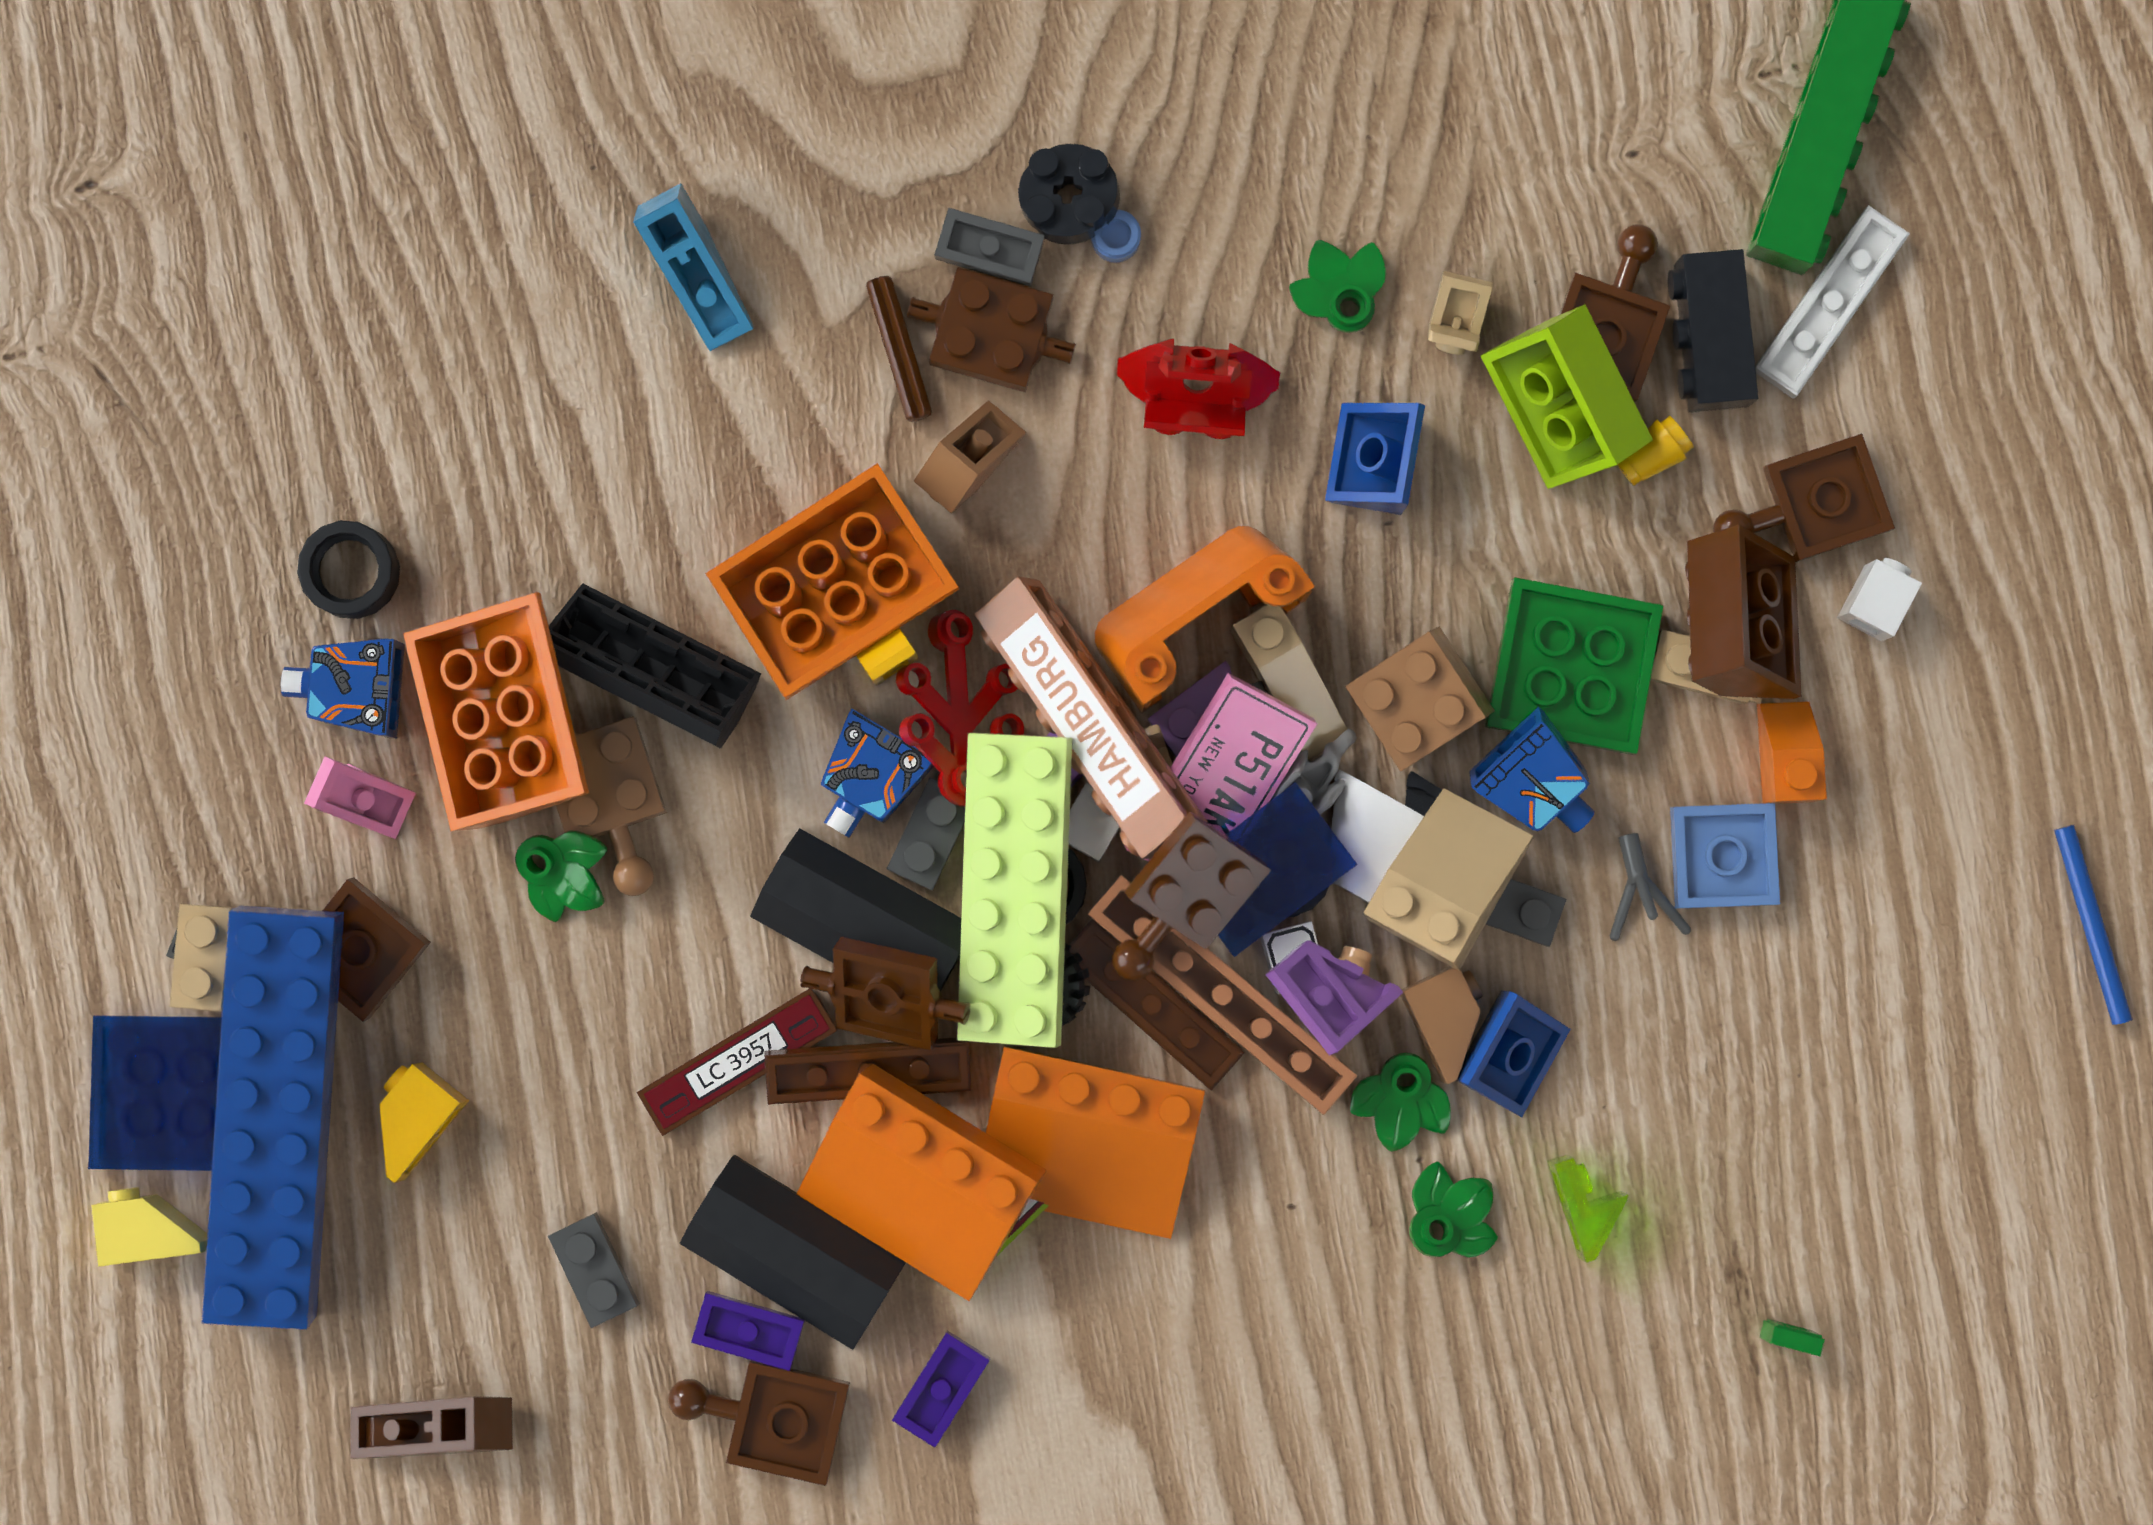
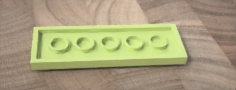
[957,733,1072,1048]

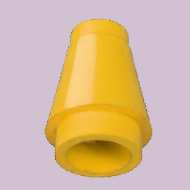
[1617,416,1694,486]

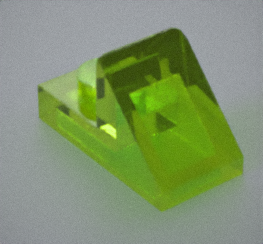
[1547,1155,1628,1263]

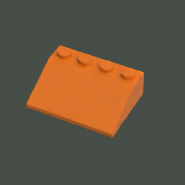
[705,463,959,700]
[403,592,589,831]
[986,1046,1205,1239]
[796,1064,1047,1301]

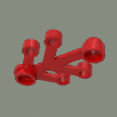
[896,609,1024,806]

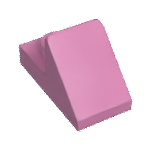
[304,756,416,839]

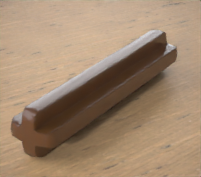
[866,276,932,422]

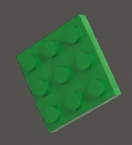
[1485,577,1664,755]

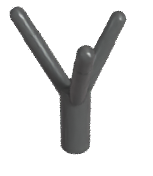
[1610,833,1691,941]

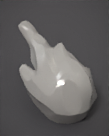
[1271,729,1357,825]

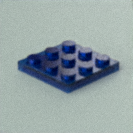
[88,1015,222,1171]

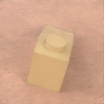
[1230,605,1347,759]

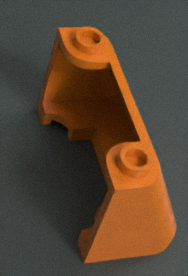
[1095,526,1315,714]

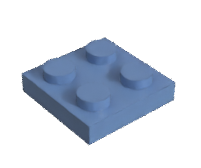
[1670,803,1780,909]

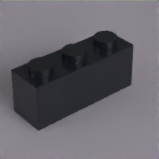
[1668,249,1759,413]

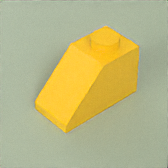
[856,628,919,686]
[379,1062,469,1183]

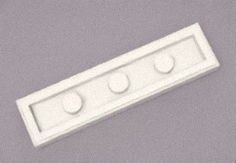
[1755,206,1910,399]

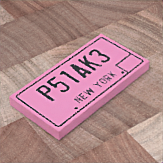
[1124,673,1317,862]

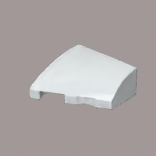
[1330,769,1424,903]

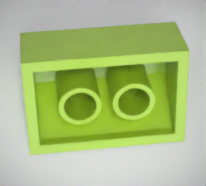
[1480,304,1653,489]

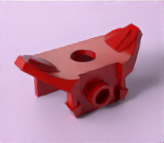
[1116,338,1280,439]

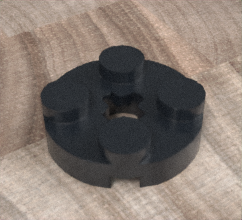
[1018,144,1120,245]

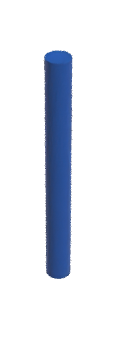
[2054,825,2133,1025]

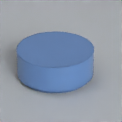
[1091,210,1141,263]

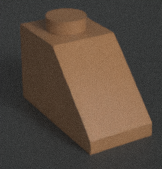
[914,400,1027,514]
[1400,966,1482,1084]

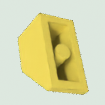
[91,1187,208,1267]

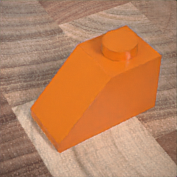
[1757,701,1827,804]

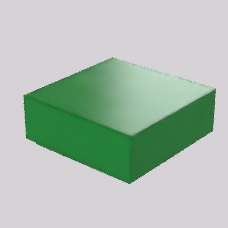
[1760,1319,1825,1357]

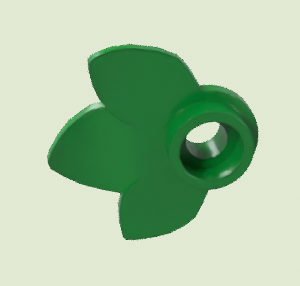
[1289,240,1386,333]
[515,830,608,922]
[1350,1053,1451,1152]
[1409,1161,1498,1258]

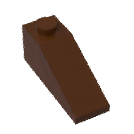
[351,1397,513,1459]

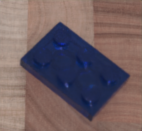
[1218,782,1358,957]

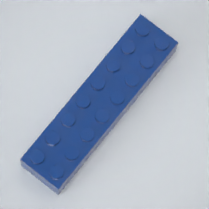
[202,905,344,1330]

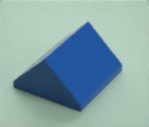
[1325,403,1425,515]
[1456,990,1571,1117]

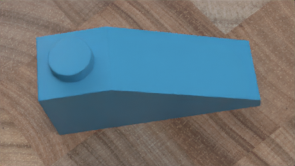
[633,183,754,351]

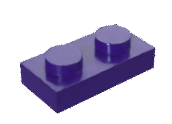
[691,1291,805,1371]
[892,1330,990,1448]

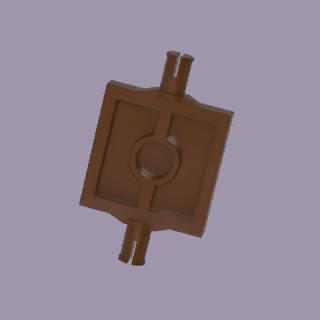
[907,267,1076,393]
[800,937,970,1051]

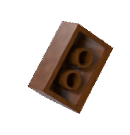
[1685,525,1802,699]

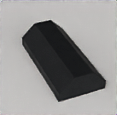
[549,583,761,748]
[750,828,961,992]
[679,1155,906,1350]

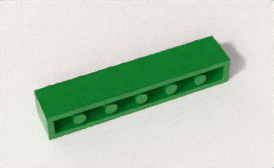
[1746,0,1911,275]

